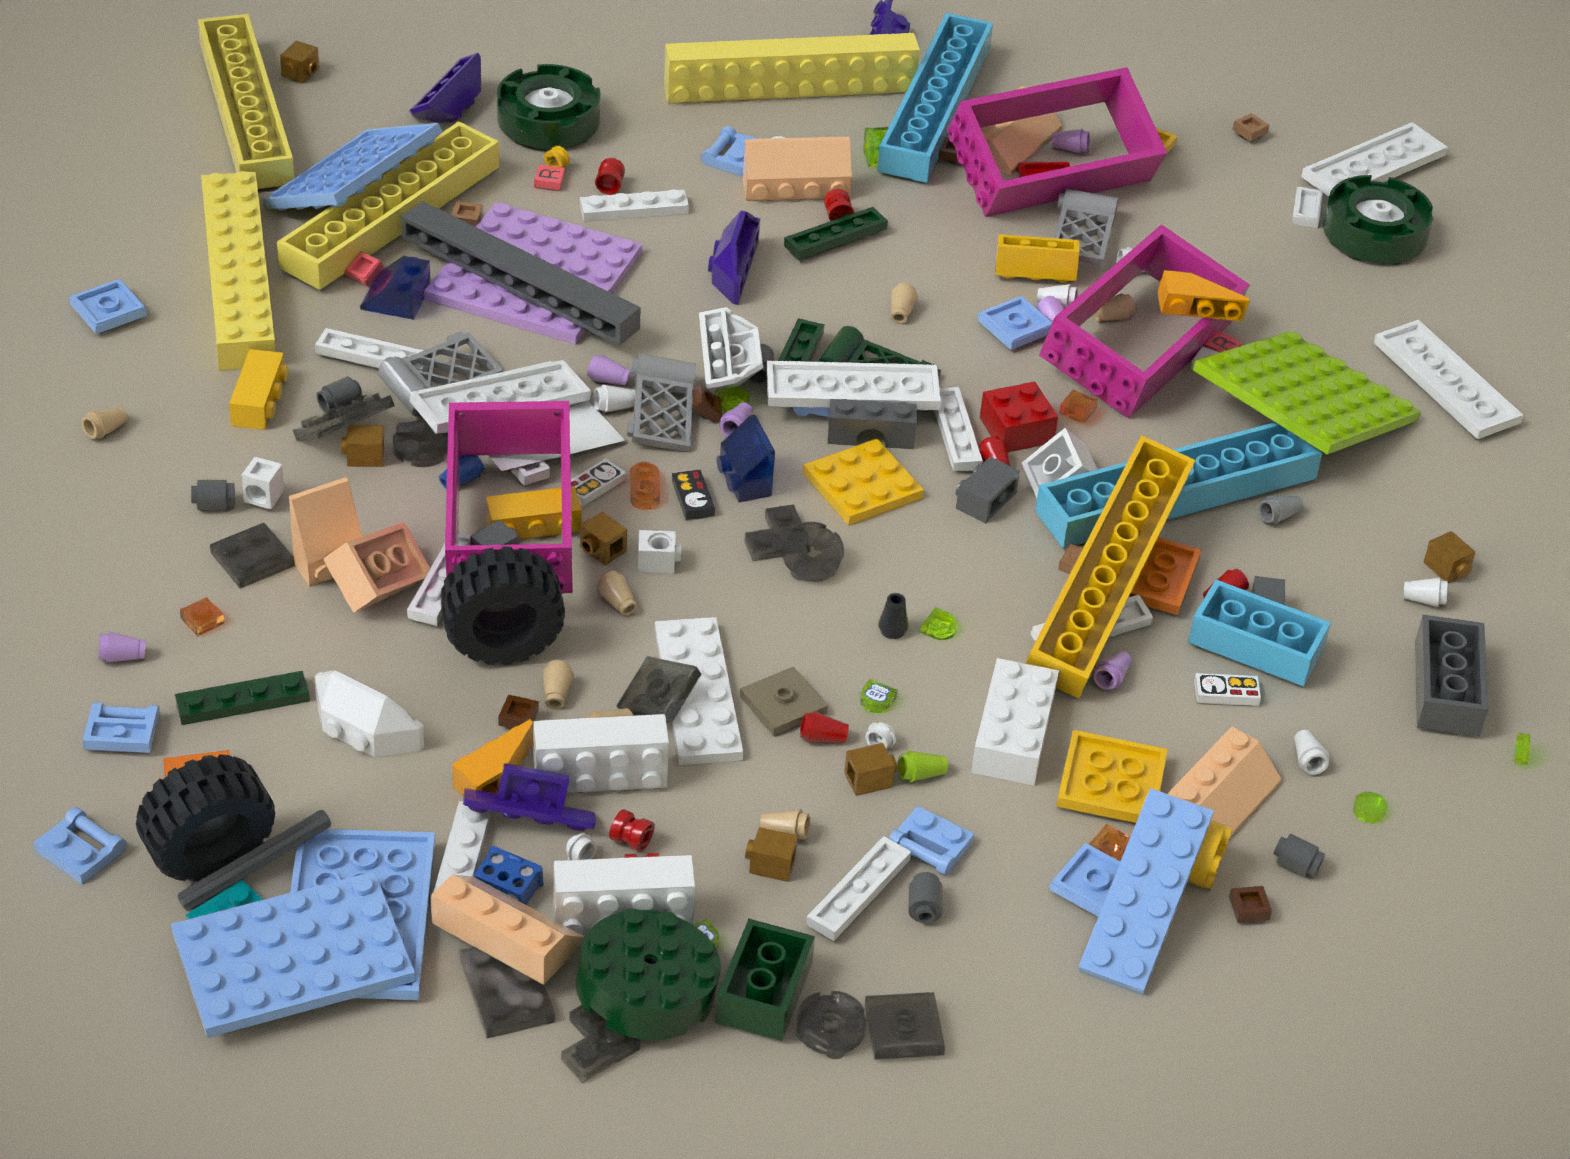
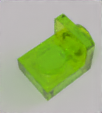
[863,127,889,167]

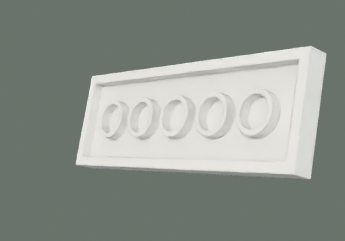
[1301,122,1448,197]
[1373,320,1523,439]
[409,360,591,434]
[766,361,941,411]
[654,617,743,766]

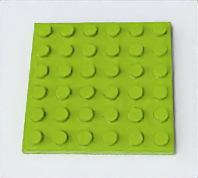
[1192,331,1421,455]

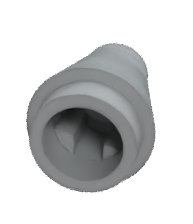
[1258,496,1303,525]

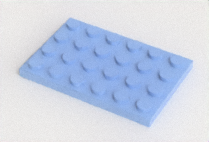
[262,123,443,211]
[290,829,435,1000]
[171,871,415,1038]

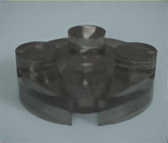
[393,420,448,467]
[782,521,844,582]
[796,991,867,1059]

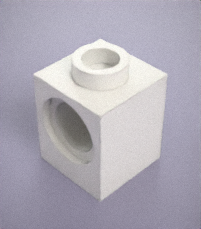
[241,457,284,509]
[638,530,681,574]

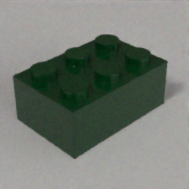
[715,918,815,1041]

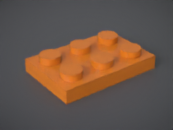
[1129,538,1202,615]

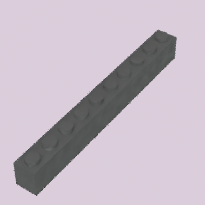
[401,201,641,346]

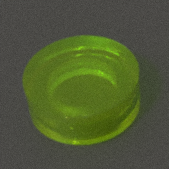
[1514,733,1530,765]
[1353,792,1387,823]

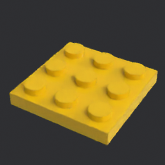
[802,439,924,526]
[1056,730,1168,823]

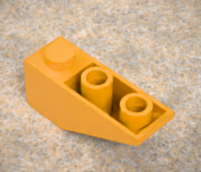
[1157,270,1250,321]
[452,719,533,796]

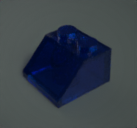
[360,256,431,320]
[716,415,775,503]

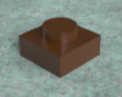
[938,137,959,163]
[692,384,722,423]
[498,694,539,728]
[1229,886,1272,923]

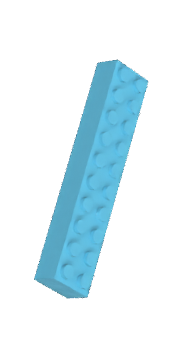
[877,13,993,183]
[1035,422,1322,549]

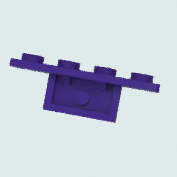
[869,0,911,35]
[463,763,596,831]

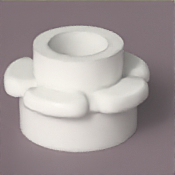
[865,722,896,750]
[566,833,596,860]

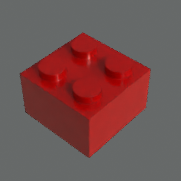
[979,381,1058,452]

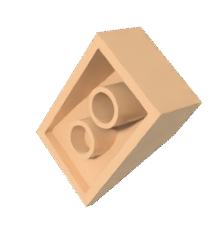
[289,477,362,587]
[323,522,430,613]

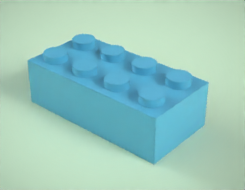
[1188,580,1331,687]

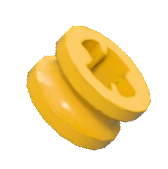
[544,146,570,168]

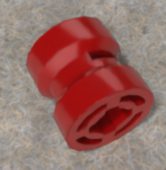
[595,158,625,195]
[824,189,854,221]
[609,809,655,852]

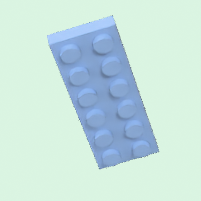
[1079,788,1214,995]

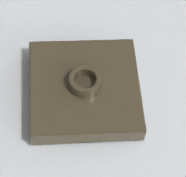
[740,667,828,736]

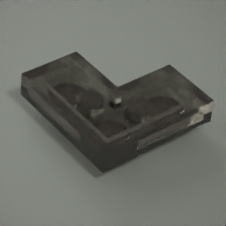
[744,504,811,561]
[561,1005,640,1083]

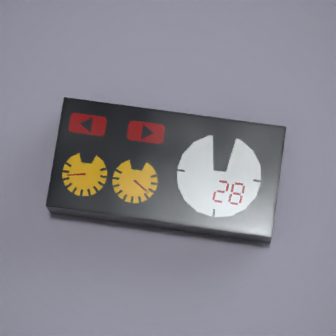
[672,469,715,520]

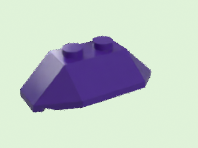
[409,53,481,123]
[708,211,760,305]

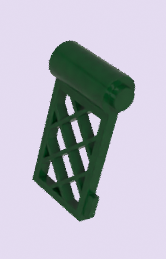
[818,326,941,378]

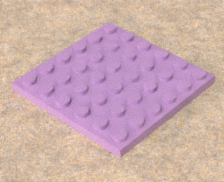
[424,202,642,344]

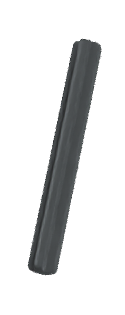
[177,810,331,911]

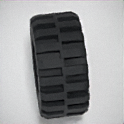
[440,546,565,665]
[136,754,276,882]

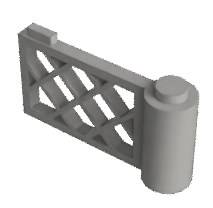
[1054,189,1118,266]
[378,331,503,417]
[627,353,696,452]

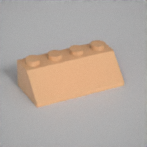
[981,86,1062,175]
[742,137,852,201]
[1168,726,1281,839]
[431,874,585,985]

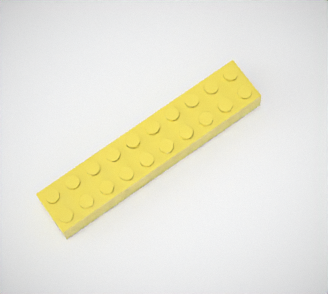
[198,14,294,189]
[664,33,920,104]
[277,121,499,290]
[201,171,276,371]

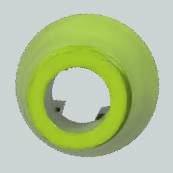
[897,750,948,783]

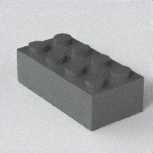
[1415,615,1488,736]

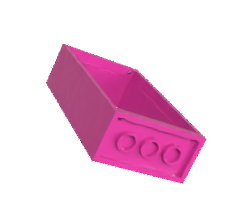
[947,67,1167,217]
[1039,224,1250,419]
[445,401,573,594]

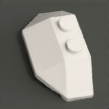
[699,307,763,392]
[315,670,424,758]

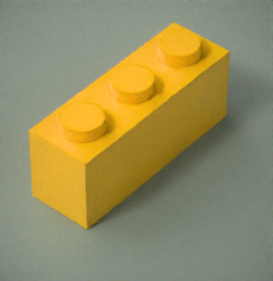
[995,234,1079,283]
[229,349,289,430]
[486,486,582,539]

